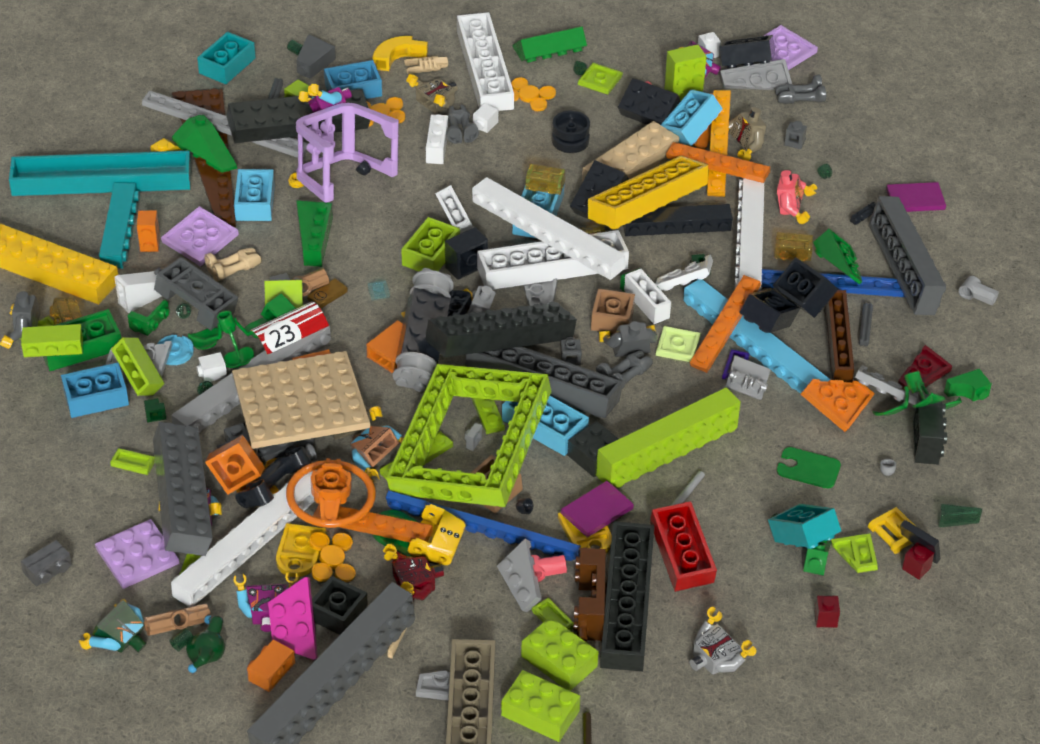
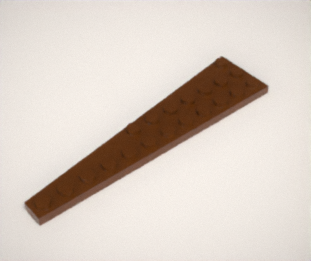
[172,88,236,227]

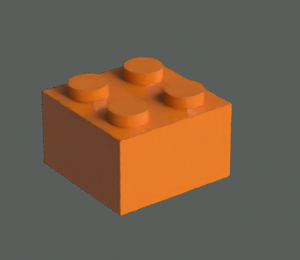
[205,435,265,495]

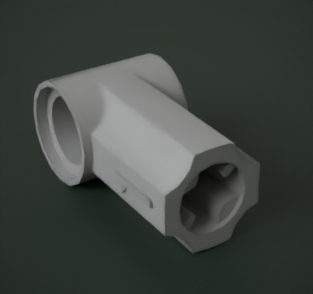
[959,276,999,306]

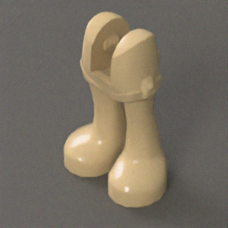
[204,248,261,282]

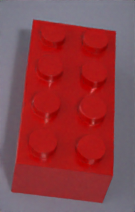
[650,501,717,592]

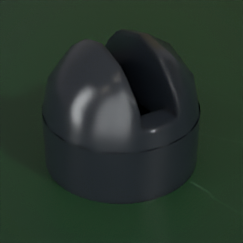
[356,160,371,175]
[516,498,533,514]

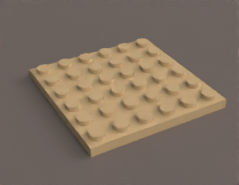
[232,351,370,449]

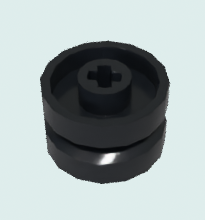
[552,110,590,153]

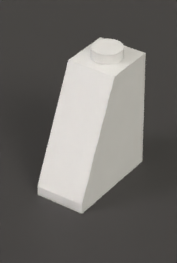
[115,271,162,313]

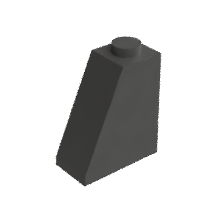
[296,34,336,79]

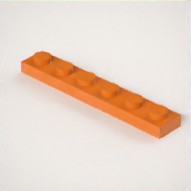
[666,142,770,183]
[690,275,761,373]
[313,505,433,542]

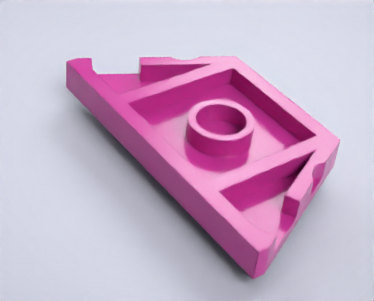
[268,577,318,660]

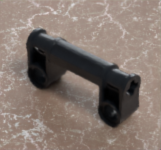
[235,446,312,508]

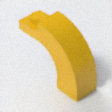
[373,36,428,71]

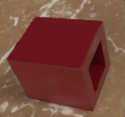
[902,542,934,580]
[815,595,840,628]

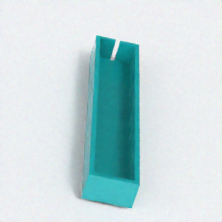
[9,151,191,196]

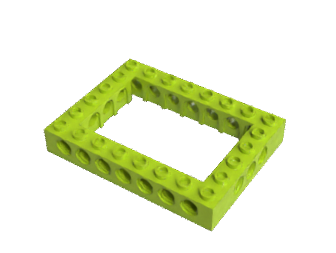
[386,364,551,507]

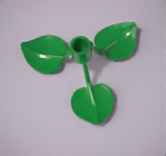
[188,311,268,368]
[872,371,962,416]

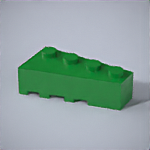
[296,200,333,267]

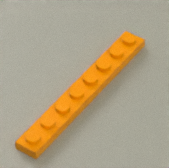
[707,90,731,197]

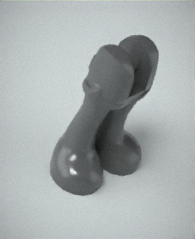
[775,75,826,104]
[447,104,479,144]
[596,350,653,389]

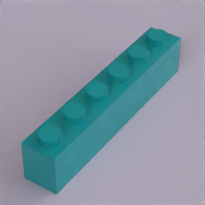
[99,183,140,269]

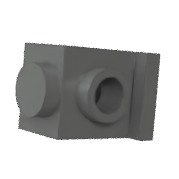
[785,121,807,149]
[561,337,582,366]

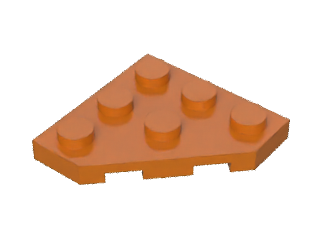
[800,379,875,432]

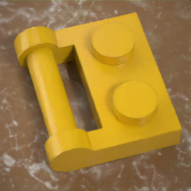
[868,507,917,554]

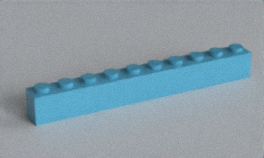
[683,279,831,393]

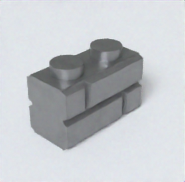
[21,540,72,587]

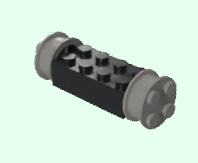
[393,268,454,392]

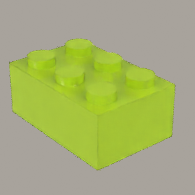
[664,44,707,101]
[401,217,460,272]
[521,617,599,691]
[501,670,581,742]

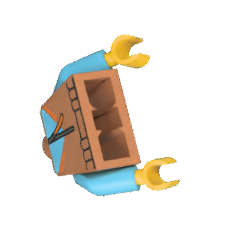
[350,425,404,481]

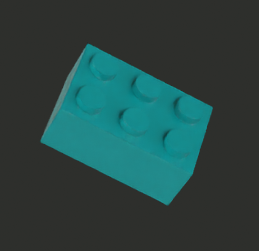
[197,32,256,84]
[768,504,841,549]

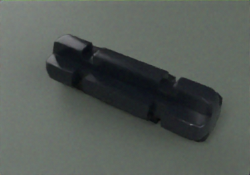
[850,202,876,225]

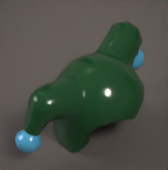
[186,615,225,673]

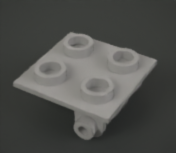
[725,356,770,400]

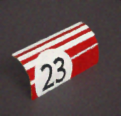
[251,302,329,354]

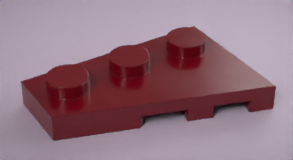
[898,345,952,391]

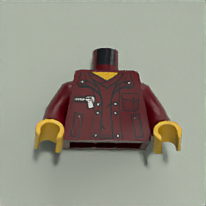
[383,544,444,601]

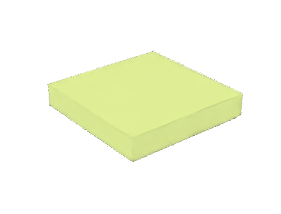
[656,326,701,362]

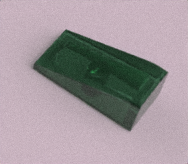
[938,504,982,528]

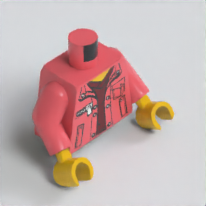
[777,170,817,224]

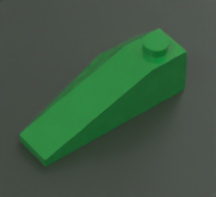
[172,114,237,173]
[813,229,862,284]

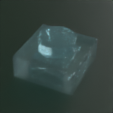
[368,281,390,301]

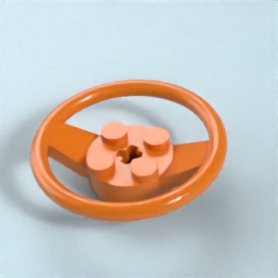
[286,458,376,528]

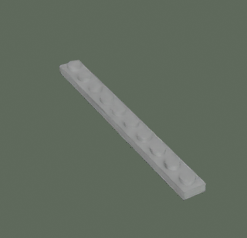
[142,90,308,158]

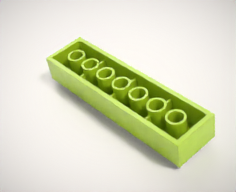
[596,387,741,488]

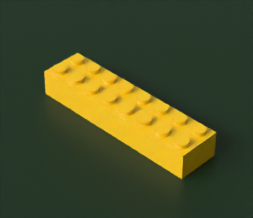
[588,156,708,229]
[0,224,118,305]

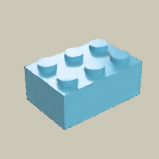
[661,90,723,146]
[234,169,275,221]

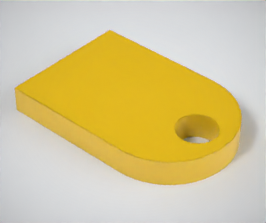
[558,513,612,553]
[276,523,326,577]

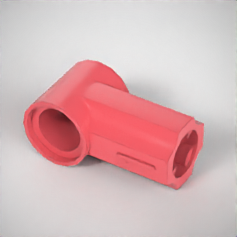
[531,555,567,582]

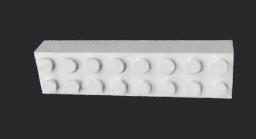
[457,12,514,111]
[477,230,629,290]

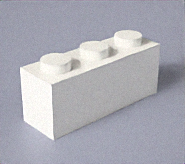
[426,115,448,164]
[435,185,474,234]
[624,269,671,324]

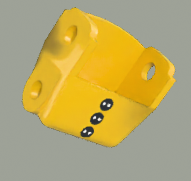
[407,504,466,565]

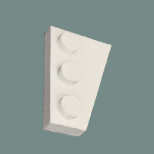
[655,255,713,291]

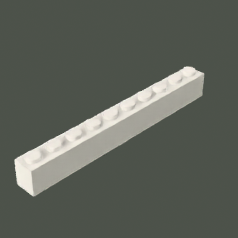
[472,177,625,280]
[735,178,764,292]
[171,470,317,607]

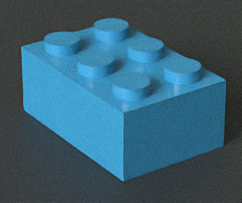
[324,60,382,99]
[61,362,129,418]

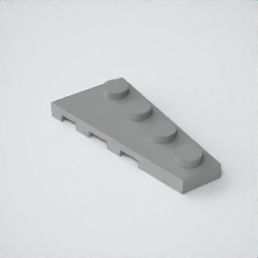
[720,59,792,90]
[855,365,918,407]

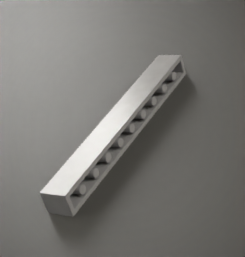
[171,326,331,433]

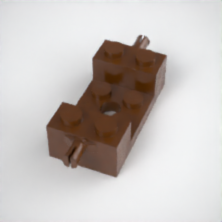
[573,548,606,642]

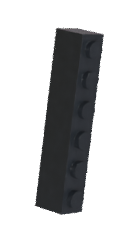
[623,204,733,236]

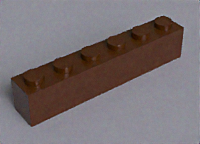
[825,290,854,383]

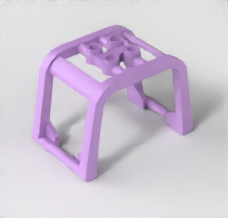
[296,103,399,202]

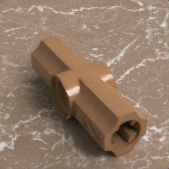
[292,268,329,296]
[144,603,211,636]

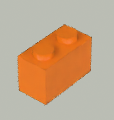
[137,210,160,252]
[247,639,295,692]

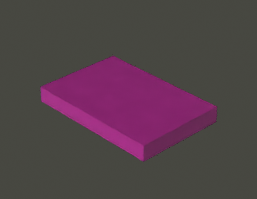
[886,182,946,212]
[561,481,634,538]

